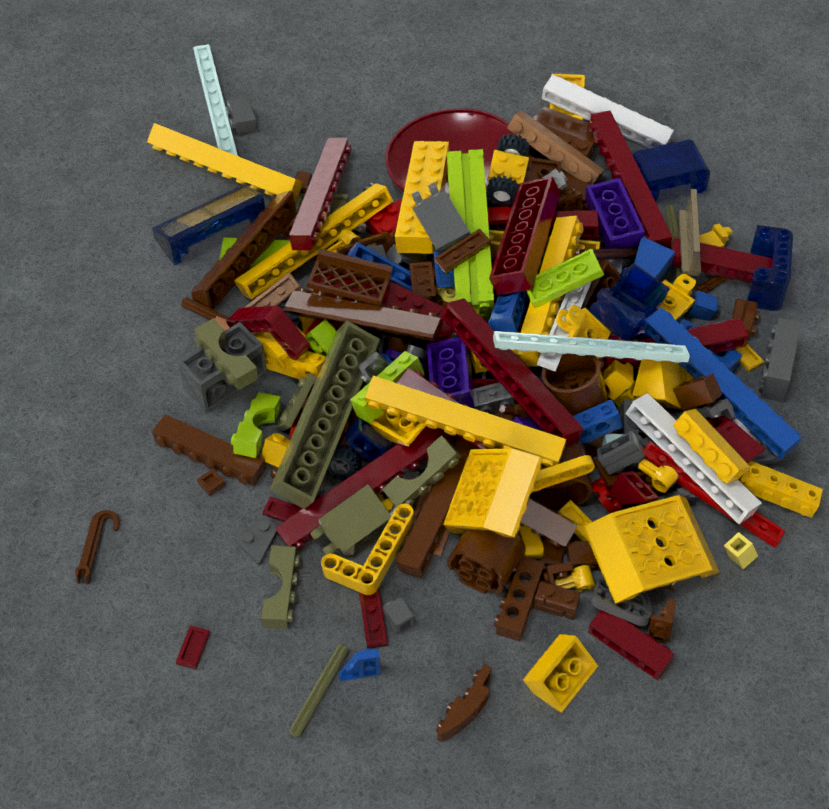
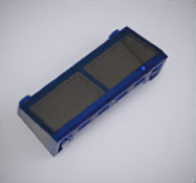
[152,184,265,266]

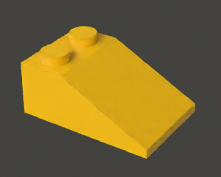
[370,410,426,446]

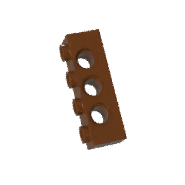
[494,556,545,642]

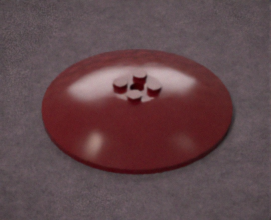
[385,108,518,196]

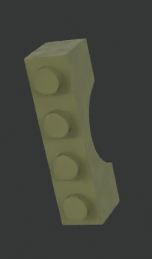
[194,318,258,390]
[382,435,462,507]
[261,545,300,629]

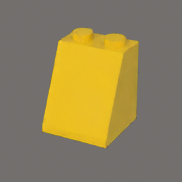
[632,359,682,410]

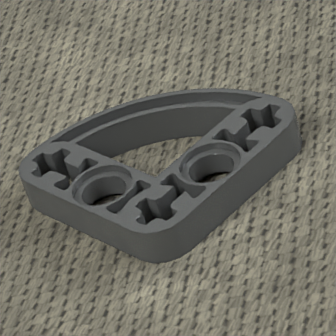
[591,571,652,626]

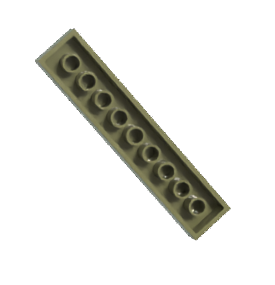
[269,321,380,509]

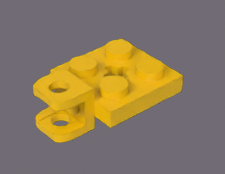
[643,274,696,321]
[556,305,611,360]

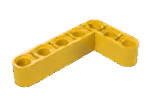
[321,503,414,595]

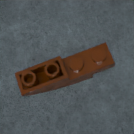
[436,664,492,742]

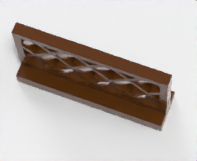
[307,249,393,306]

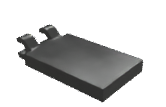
[411,182,470,253]

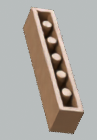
[507,111,605,185]

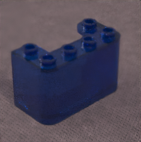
[632,140,710,202]
[746,225,793,311]
[588,263,670,341]

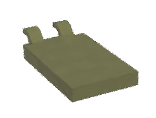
[310,484,391,555]

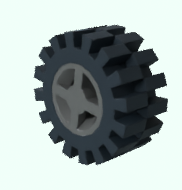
[326,443,361,480]

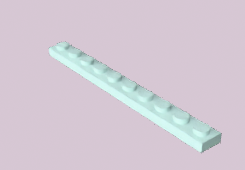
[193,44,238,156]
[493,331,690,363]

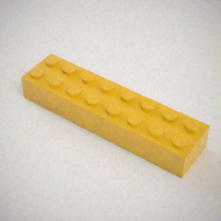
[395,141,450,254]

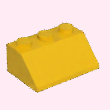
[523,634,598,713]

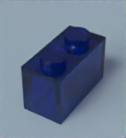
[346,418,389,462]

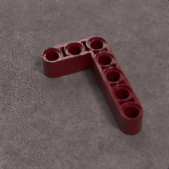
[226,306,310,360]

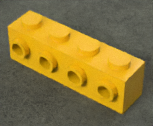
[264,350,326,384]
[672,409,750,484]
[738,461,823,518]

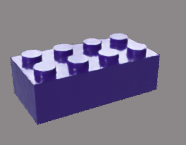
[585,178,645,249]
[427,337,474,408]

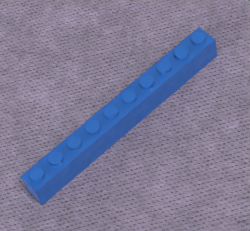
[643,307,802,460]

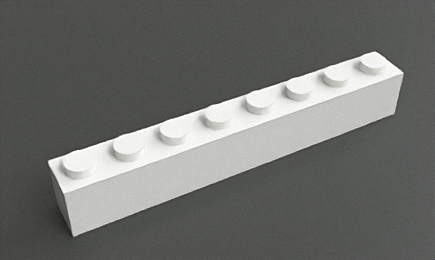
[542,74,674,154]
[626,393,762,524]

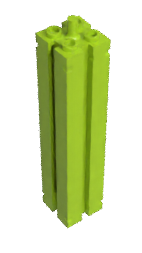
[447,149,494,321]

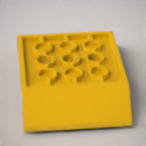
[443,448,543,538]
[583,495,720,604]

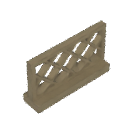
[678,189,701,276]

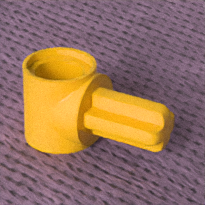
[327,229,362,253]
[638,459,678,493]
[554,565,595,592]

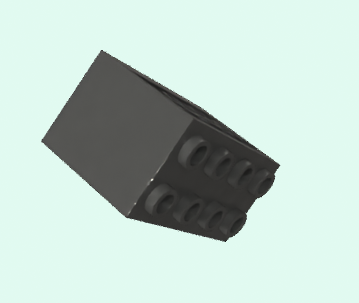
[178,322,267,412]

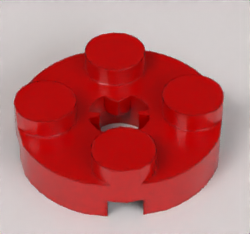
[591,477,624,513]

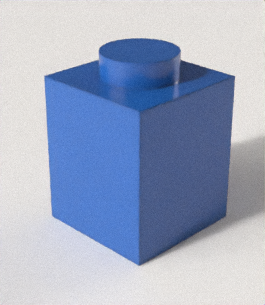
[688,290,719,321]

